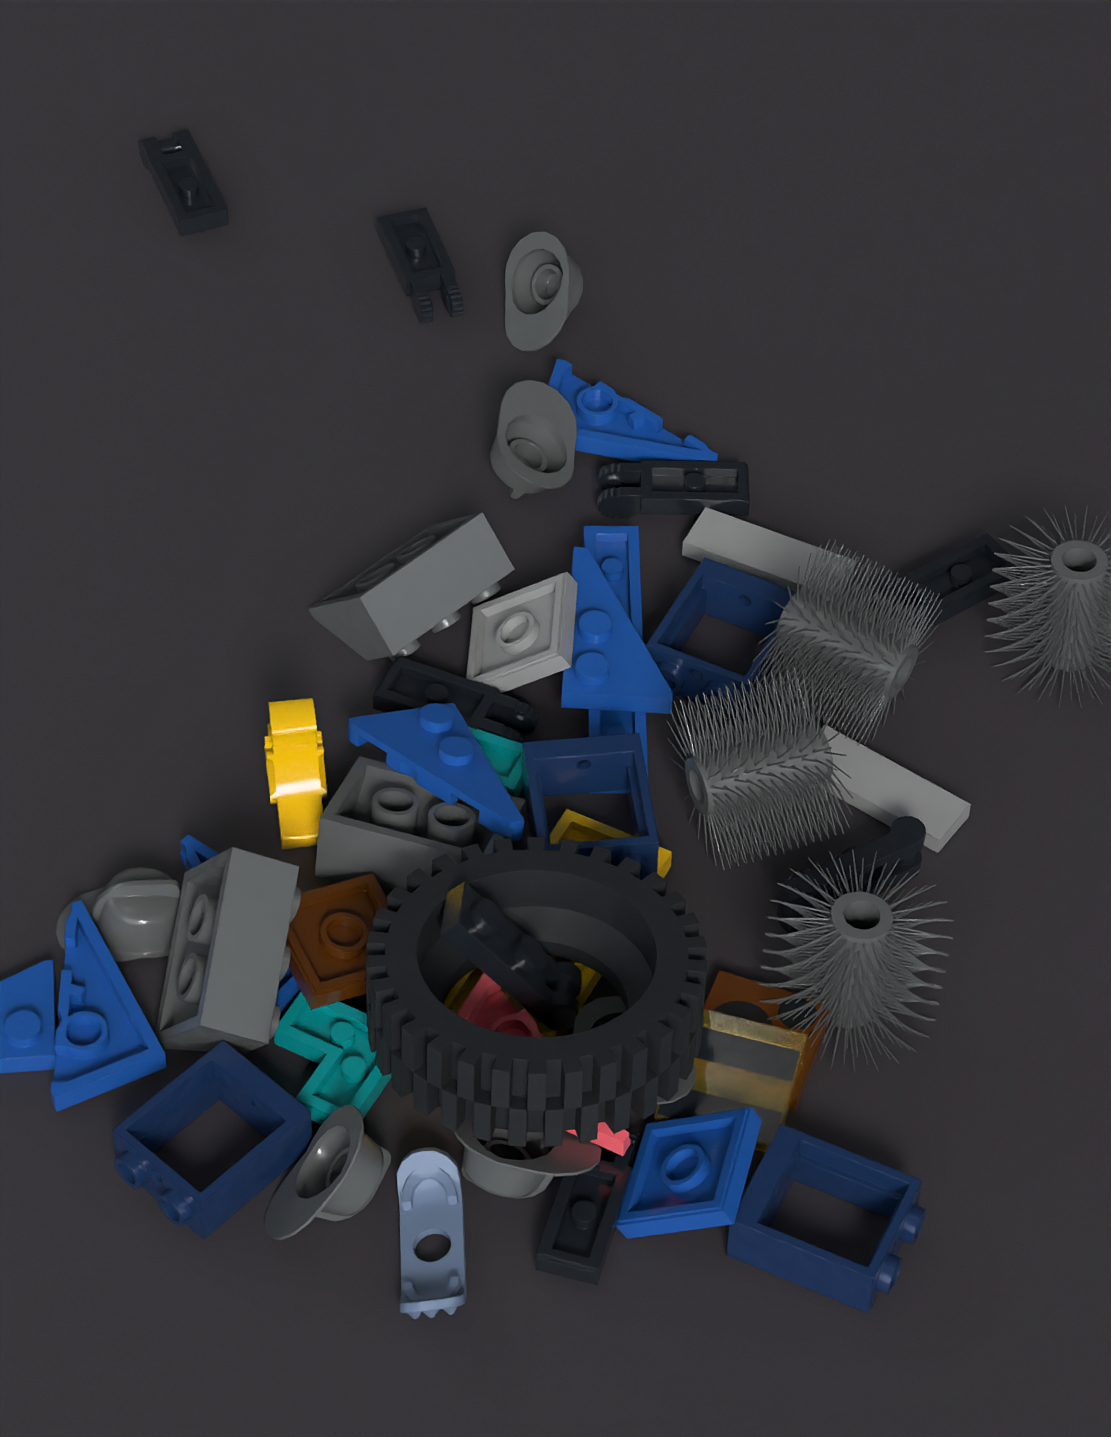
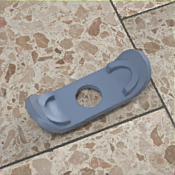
[396,1147,467,1319]

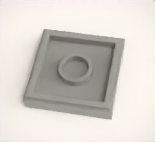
[466,572,578,693]

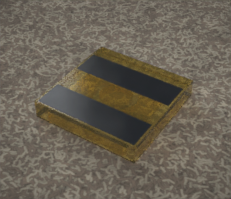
[654,1009,808,1152]

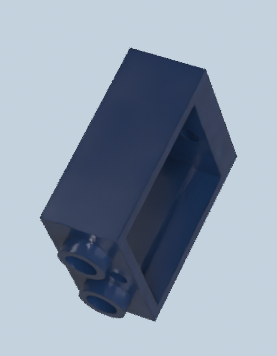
[646,557,796,722]
[522,733,659,880]
[112,1040,312,1240]
[727,1124,927,1313]

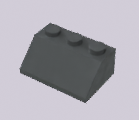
[308,512,515,662]
[315,756,526,895]
[155,847,301,1054]

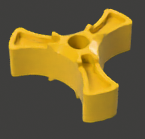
[264,698,328,849]

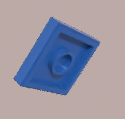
[616,1107,762,1239]

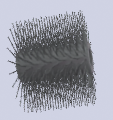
[984,505,1111,708]
[750,539,943,746]
[667,666,853,870]
[757,849,953,1073]

